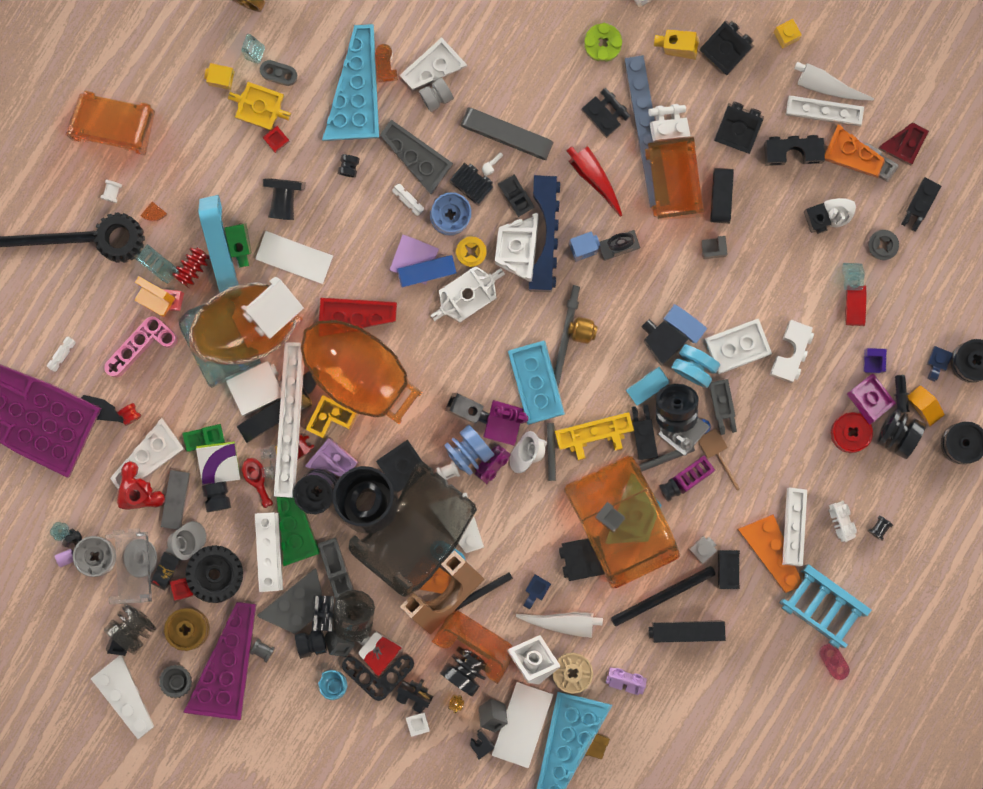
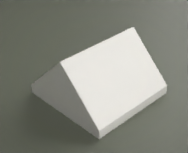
[507,635,560,684]

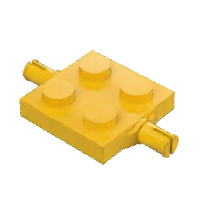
[228,82,291,131]

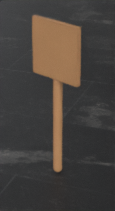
[698,428,740,491]

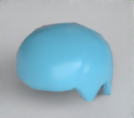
[318,670,348,700]

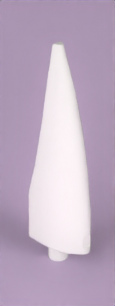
[794,62,874,101]
[516,612,603,638]

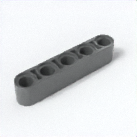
[460,107,554,160]

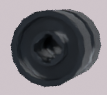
[202,481,231,513]
[295,631,327,659]

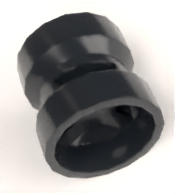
[338,154,360,178]

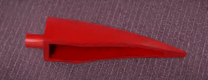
[566,146,622,217]

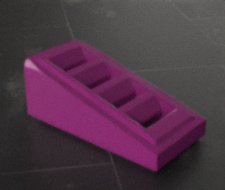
[672,455,716,494]

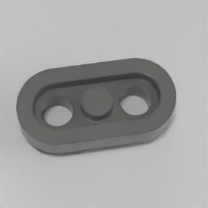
[260,60,298,86]

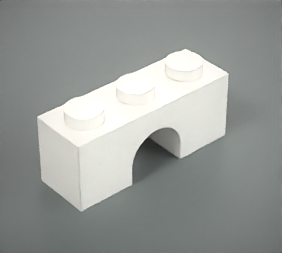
[770,320,814,383]

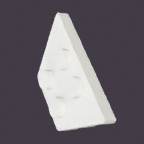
[495,213,539,282]

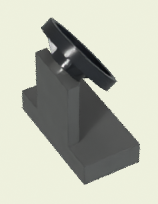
[599,230,641,261]

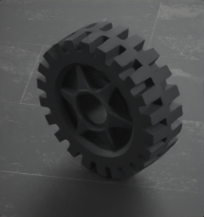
[186,545,243,603]

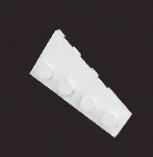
[110,418,185,490]
[91,655,154,739]

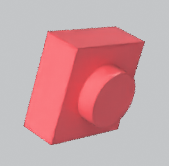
[164,290,184,311]

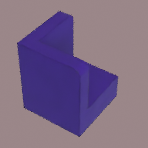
[864,348,887,373]

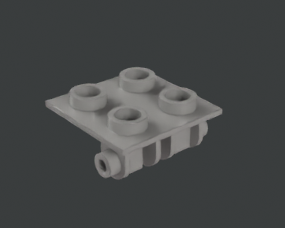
[658,418,710,456]

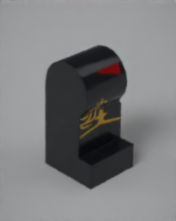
[151,551,182,590]

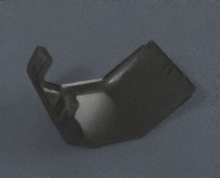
[349,462,477,597]

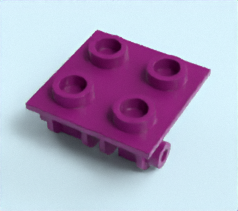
[483,400,528,446]

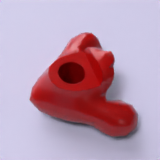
[117,461,165,510]

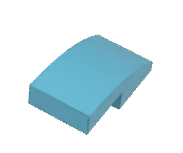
[626,367,670,406]

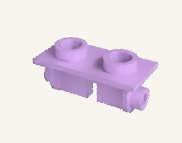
[606,667,647,695]

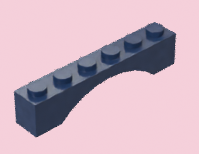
[529,175,560,292]

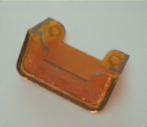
[66,91,155,156]
[645,137,704,220]
[432,611,513,684]

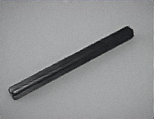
[0,231,95,247]
[611,566,716,626]

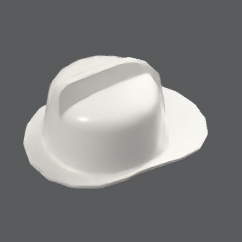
[510,431,547,473]

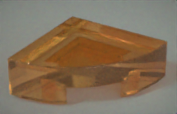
[140,201,167,221]

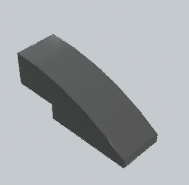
[318,538,356,602]

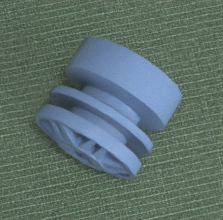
[430,192,471,236]
[444,425,495,476]

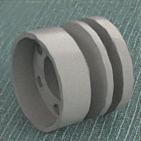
[72,536,117,577]

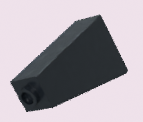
[649,620,726,643]

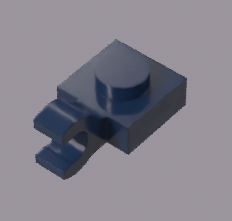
[927,346,953,382]
[523,574,551,610]

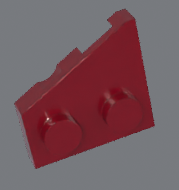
[878,122,929,166]

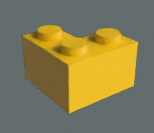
[306,395,358,439]

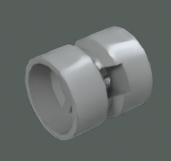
[419,78,454,112]

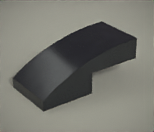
[498,174,535,217]

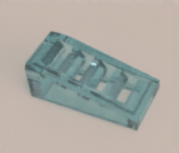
[241,34,265,64]
[136,244,178,284]

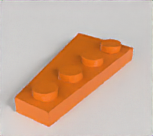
[737,514,802,593]

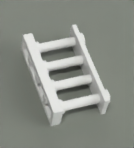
[255,512,283,592]

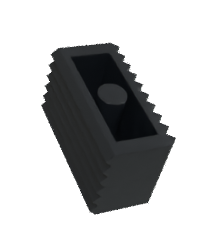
[450,163,494,206]

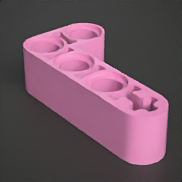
[104,316,178,378]

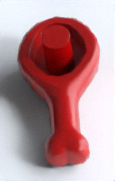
[242,458,273,508]

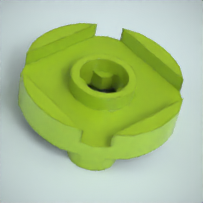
[584,22,622,62]

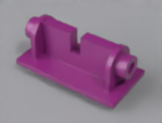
[474,444,511,484]

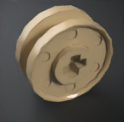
[552,652,593,694]

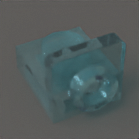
[842,263,865,290]

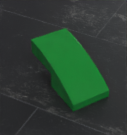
[182,424,225,452]

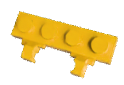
[555,412,634,461]

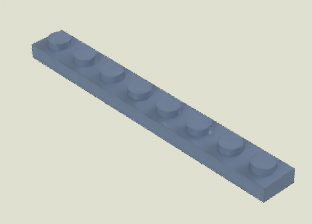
[624,55,669,208]

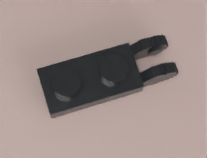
[901,177,942,232]
[632,404,658,460]

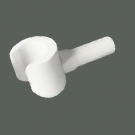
[482,152,503,176]

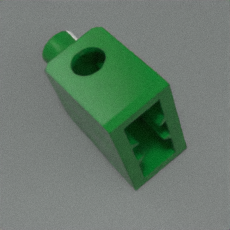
[225,223,252,268]

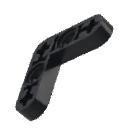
[342,655,414,701]

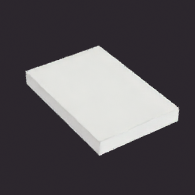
[704,319,772,375]

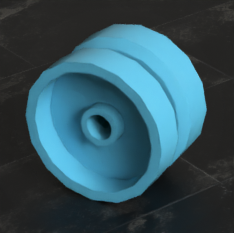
[671,344,721,388]

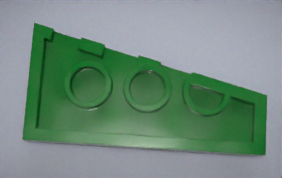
[277,497,320,567]

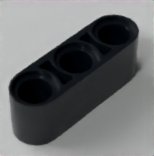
[710,168,734,224]

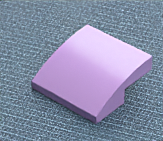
[390,235,439,285]

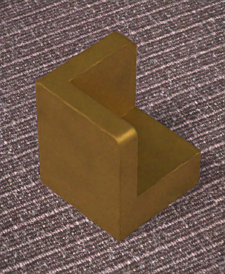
[585,734,610,759]

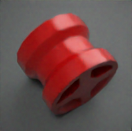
[117,403,142,426]

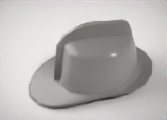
[166,521,206,560]

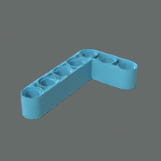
[198,195,240,298]

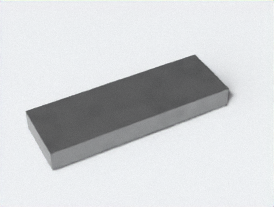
[161,470,190,530]

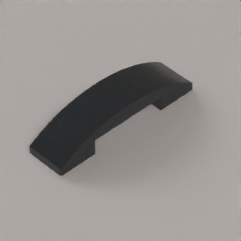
[237,388,312,443]

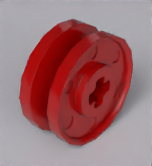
[831,412,873,453]

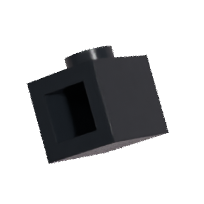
[804,203,832,234]

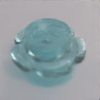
[50,522,69,541]

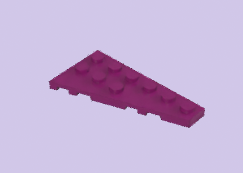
[183,602,257,720]

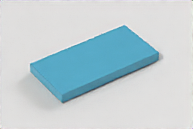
[508,341,565,425]

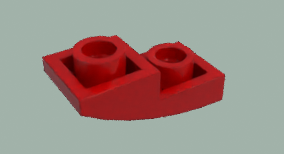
[845,284,867,326]

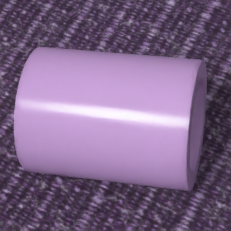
[55,549,73,567]

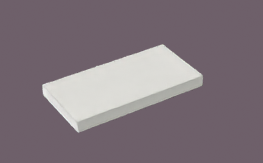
[492,682,553,768]

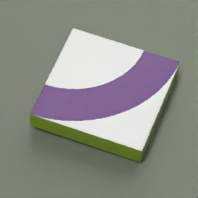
[196,441,241,485]

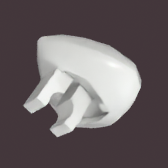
[824,198,856,228]

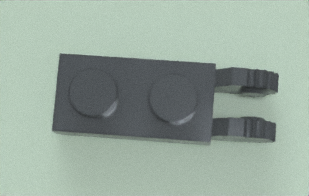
[709,379,737,435]

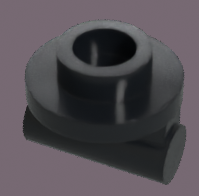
[62,528,82,547]

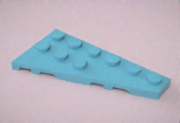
[322,24,379,141]
[537,692,613,789]

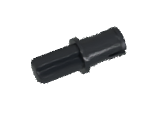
[894,374,910,413]

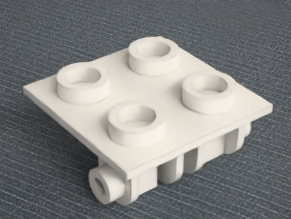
[829,500,857,542]

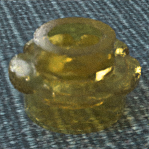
[448,695,464,713]

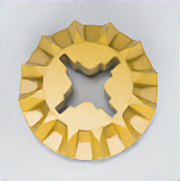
[456,236,487,267]

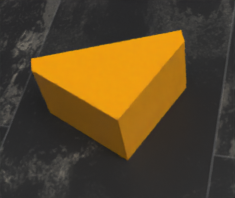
[908,385,945,427]

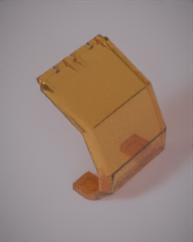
[564,455,680,588]

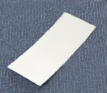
[255,231,333,284]

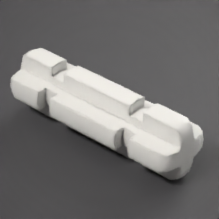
[392,184,424,216]
[47,337,76,372]

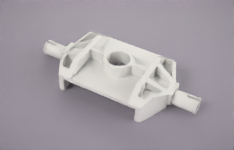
[430,266,505,323]

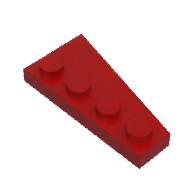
[318,298,397,336]

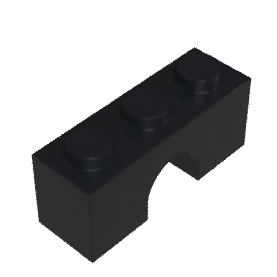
[764,135,825,166]

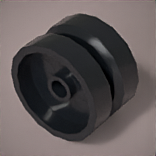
[951,339,983,383]
[656,384,699,433]
[941,421,983,465]

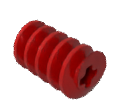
[172,247,211,289]

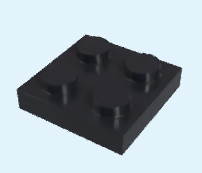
[376,439,429,493]

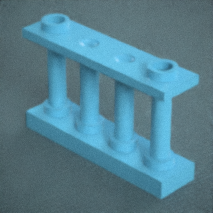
[779,564,871,649]

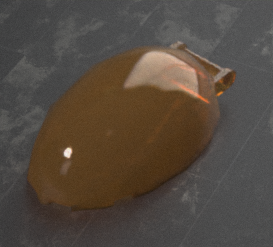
[189,282,303,366]
[300,320,422,424]

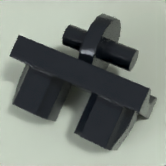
[312,595,334,631]
[396,679,434,713]

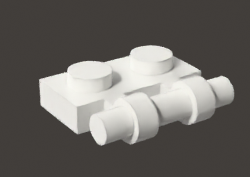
[648,104,690,142]

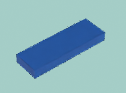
[397,255,457,287]

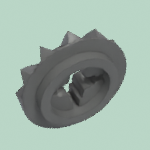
[868,230,899,261]

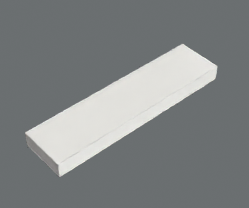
[786,95,864,127]
[782,488,807,567]

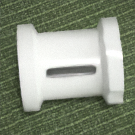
[100,180,122,203]
[436,461,460,483]

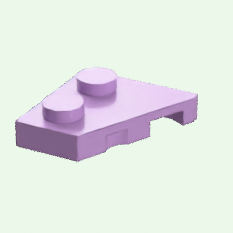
[305,438,359,476]

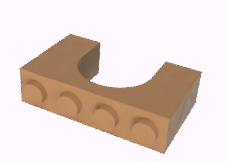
[400,550,484,634]

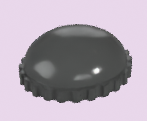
[159,665,192,699]

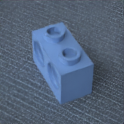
[569,231,600,262]

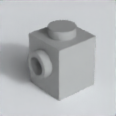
[688,536,717,564]

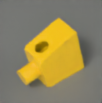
[654,30,699,60]

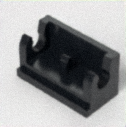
[718,550,740,589]
[470,728,494,760]

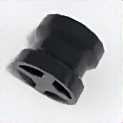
[659,478,681,502]

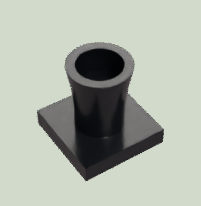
[263,178,306,220]

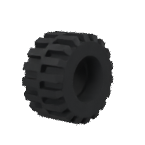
[93,212,145,263]

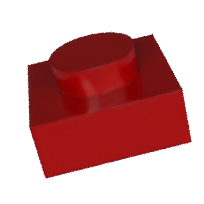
[263,126,290,153]
[169,578,193,601]

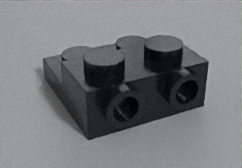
[699,20,755,75]
[714,101,764,154]
[559,536,607,581]

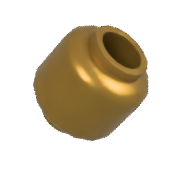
[568,317,597,344]

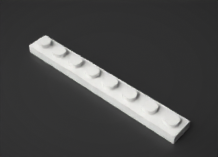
[274,342,306,498]

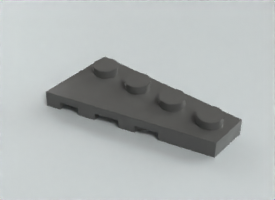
[380,120,453,195]

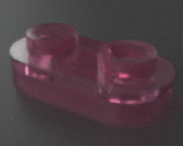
[819,643,850,680]

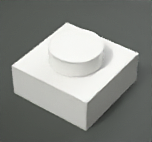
[406,712,430,737]

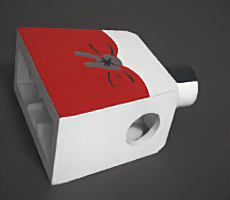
[355,630,403,677]

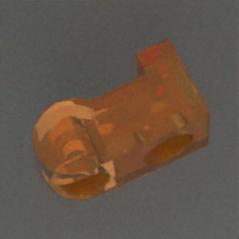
[376,44,398,82]

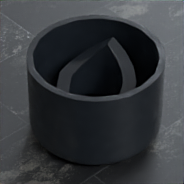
[333,466,398,533]

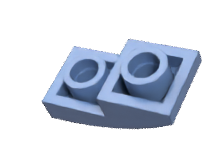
[663,304,707,343]

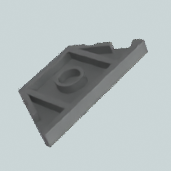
[257,568,322,634]

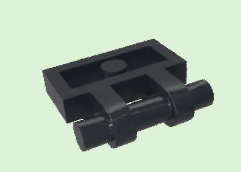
[581,88,631,138]

